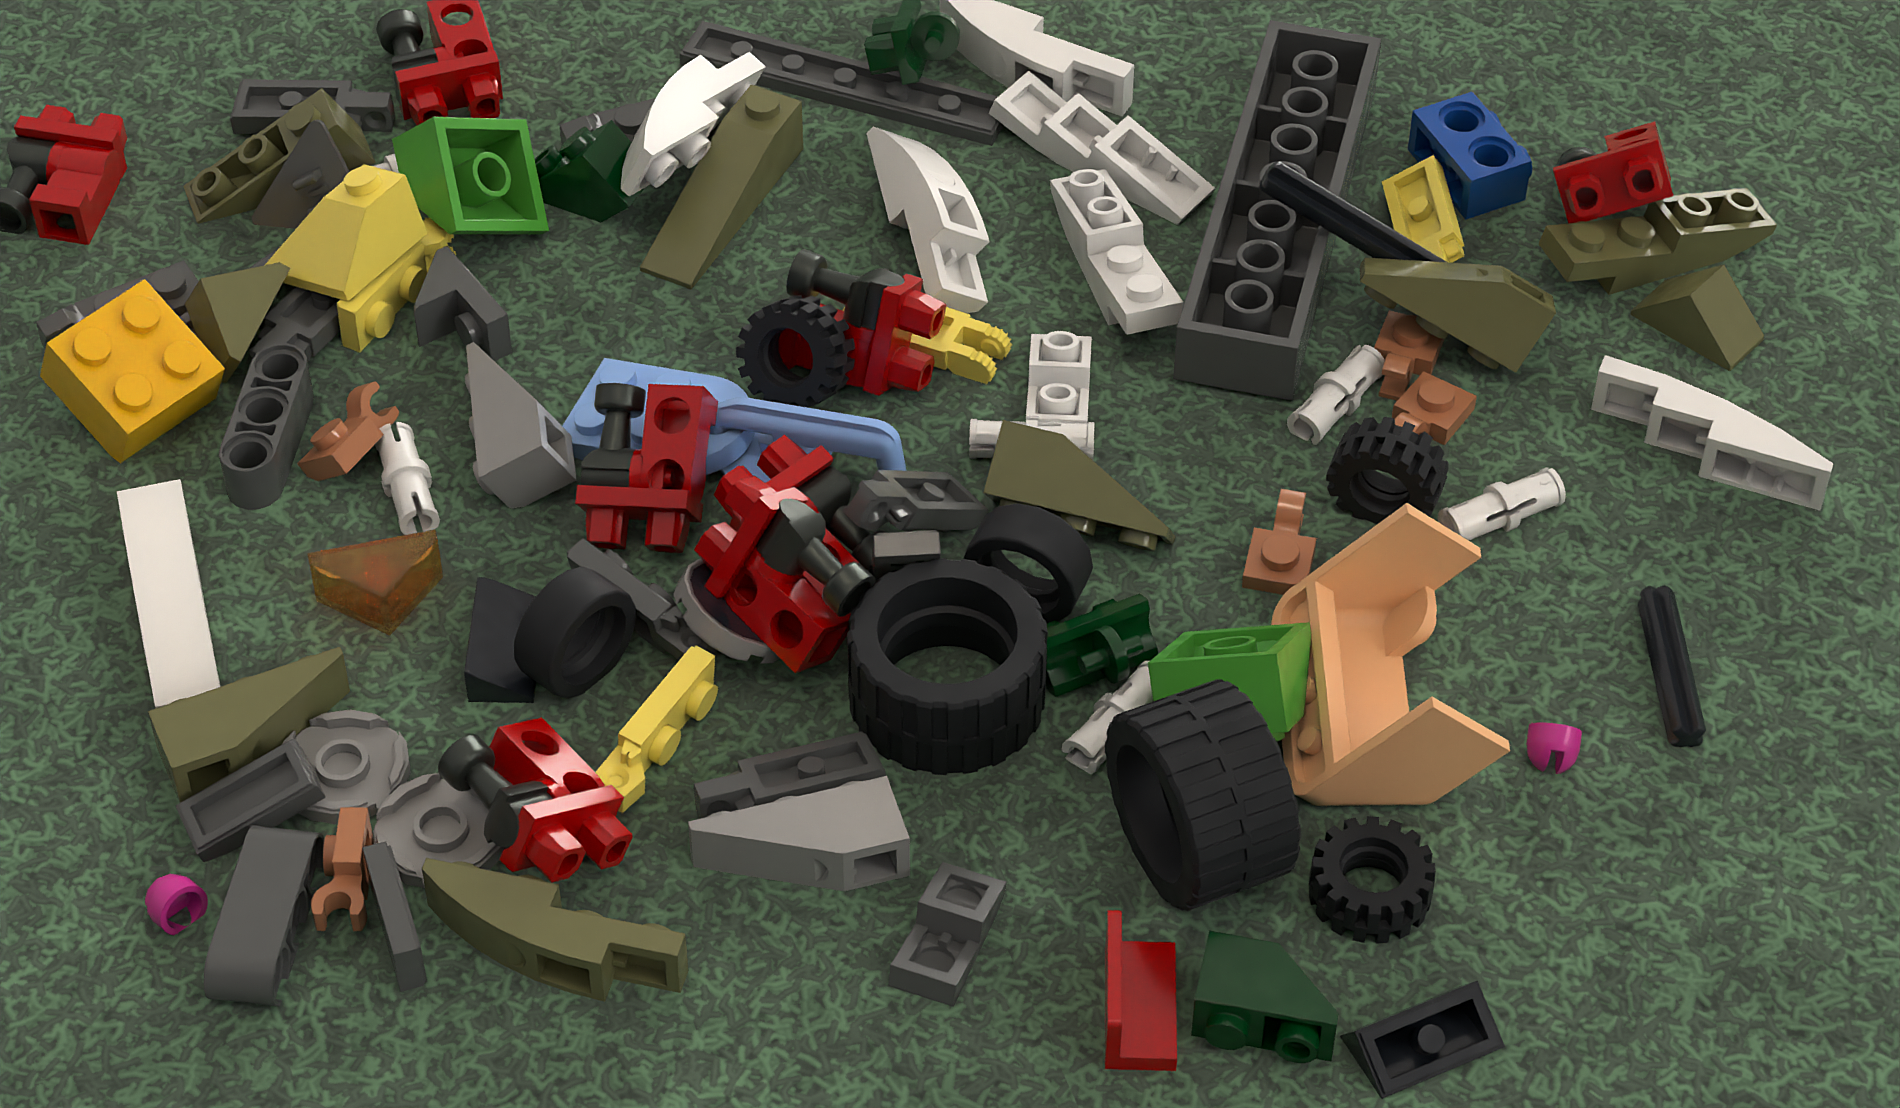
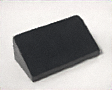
[464,577,536,703]
[1340,980,1505,1099]

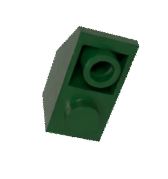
[535,120,645,223]
[1191,930,1339,1063]

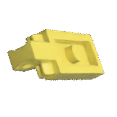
[1382,155,1464,263]
[595,645,718,813]

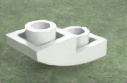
[1026,331,1092,423]

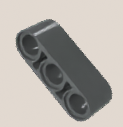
[219,343,314,510]
[204,825,324,1006]

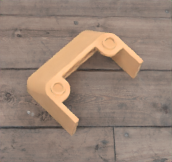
[1271,503,1510,806]

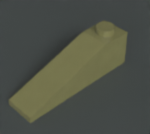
[640,84,803,289]

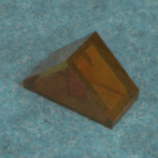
[307,530,443,636]

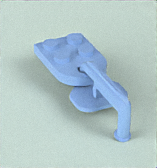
[562,358,907,483]

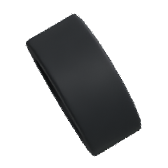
[963,504,1093,624]
[514,566,636,699]

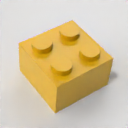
[40,279,225,463]

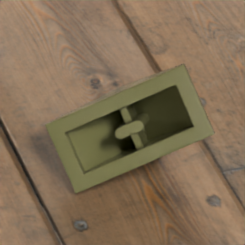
[185,262,290,383]
[1630,265,1764,371]

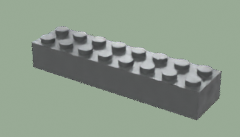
[1173,20,1382,401]

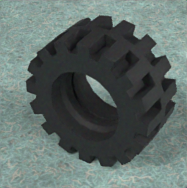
[736,295,855,408]
[1326,417,1449,524]
[1309,816,1436,944]

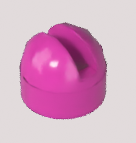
[1526,722,1582,774]
[145,874,208,935]

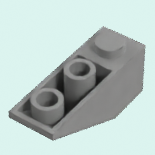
[465,342,576,508]
[688,776,910,891]

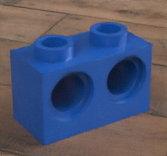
[1408,92,1532,220]

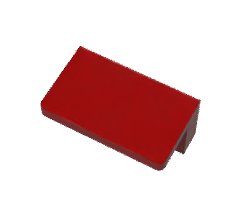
[1105,910,1177,1071]

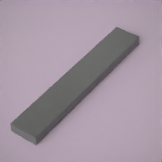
[680,21,1004,146]

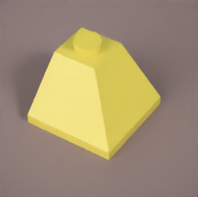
[265,164,428,301]

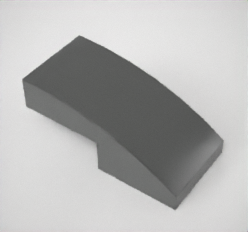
[888,862,1007,1007]

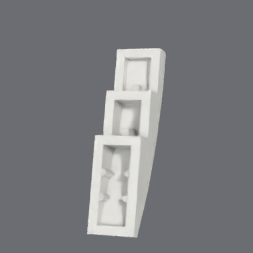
[989,71,1215,225]
[1591,355,1833,510]
[117,479,220,708]

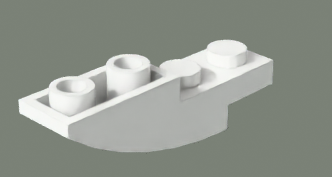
[940,0,1134,116]
[621,52,766,196]
[866,127,990,313]
[1050,169,1184,335]

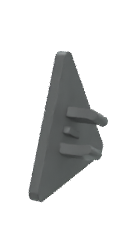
[252,120,350,229]

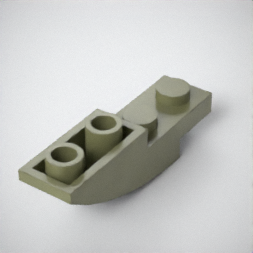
[1539,188,1777,295]
[422,858,689,1002]

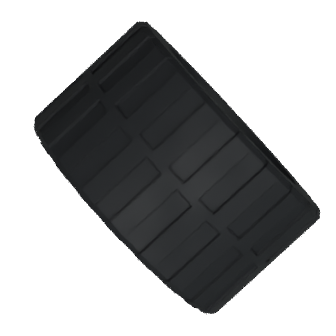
[847,558,1048,775]
[1105,679,1301,911]

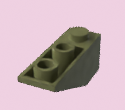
[183,88,376,224]
[1360,258,1556,373]
[983,420,1176,551]
[148,647,350,803]

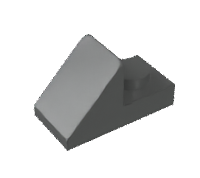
[414,246,512,361]

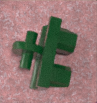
[864,0,960,85]
[1046,593,1158,697]

